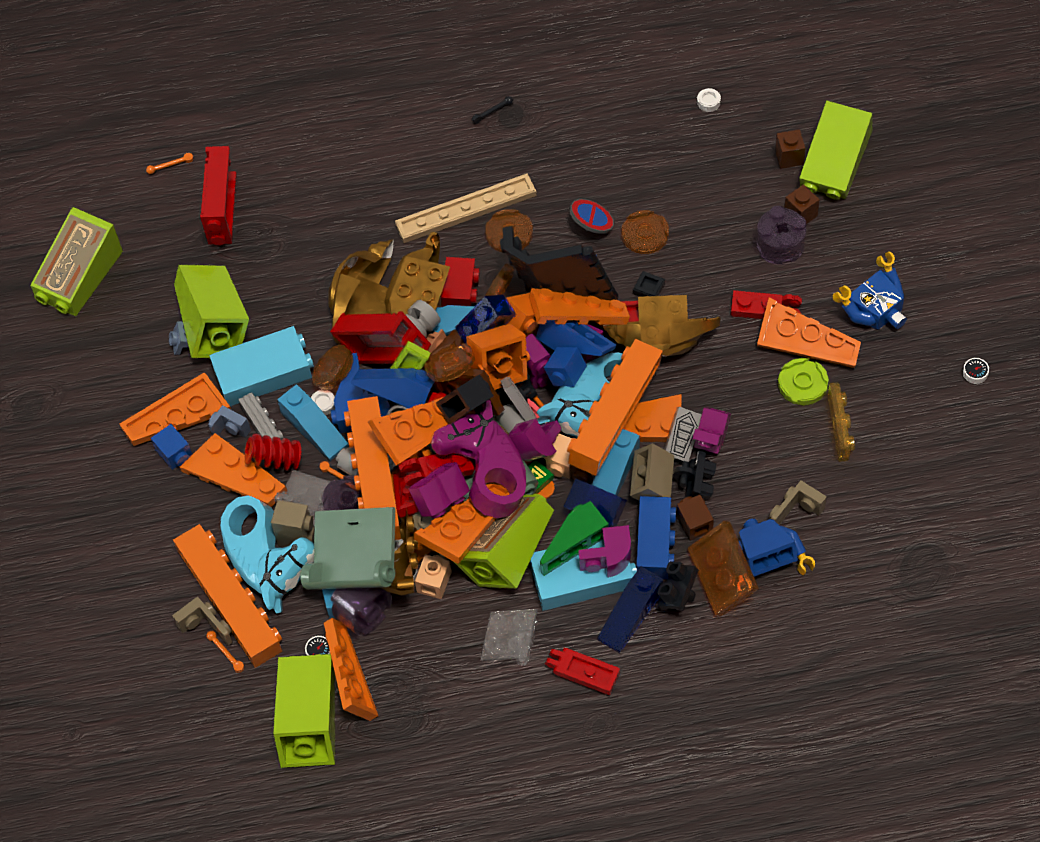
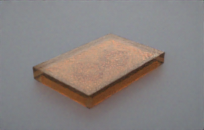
[688,520,759,616]

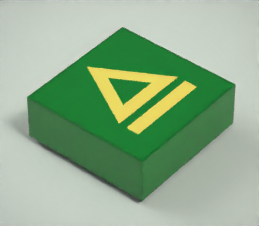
[528,460,554,494]

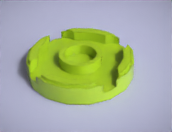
[778,358,829,406]

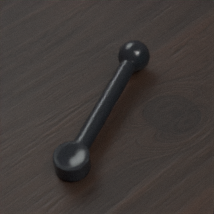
[471,96,513,124]

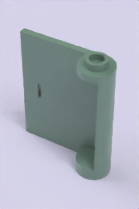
[300,507,395,590]

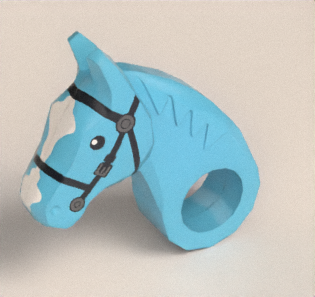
[537,352,623,438]
[221,495,314,614]

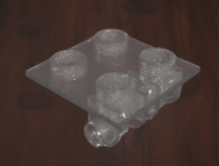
[274,470,340,527]
[481,609,538,666]

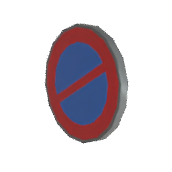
[569,199,614,234]

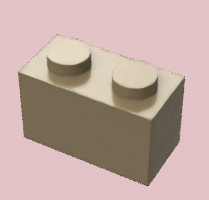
[630,443,674,501]
[271,500,315,547]

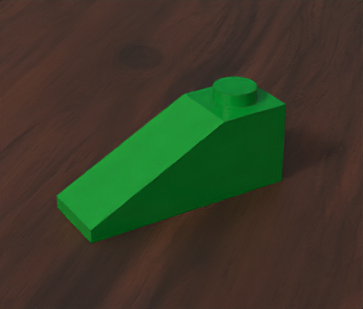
[540,501,609,576]

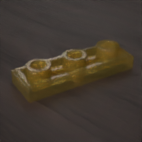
[828,382,855,462]

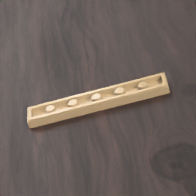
[395,174,537,243]

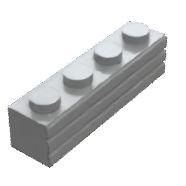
[238,392,284,440]

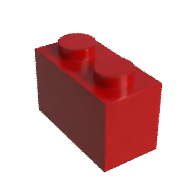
[441,257,480,307]

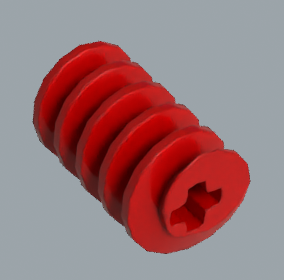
[245,434,301,471]

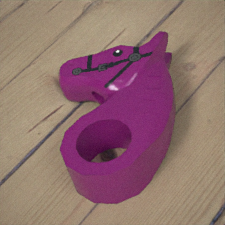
[431,400,526,518]

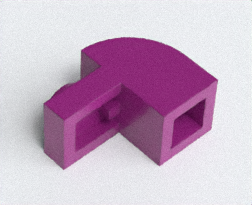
[692,407,731,454]
[509,418,562,461]
[578,525,631,578]

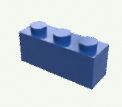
[637,496,676,579]

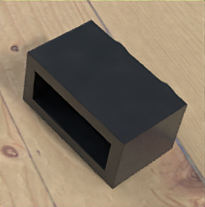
[436,374,494,424]

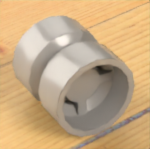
[396,300,441,339]

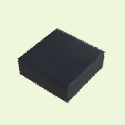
[633,271,665,297]

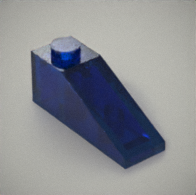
[597,566,663,653]

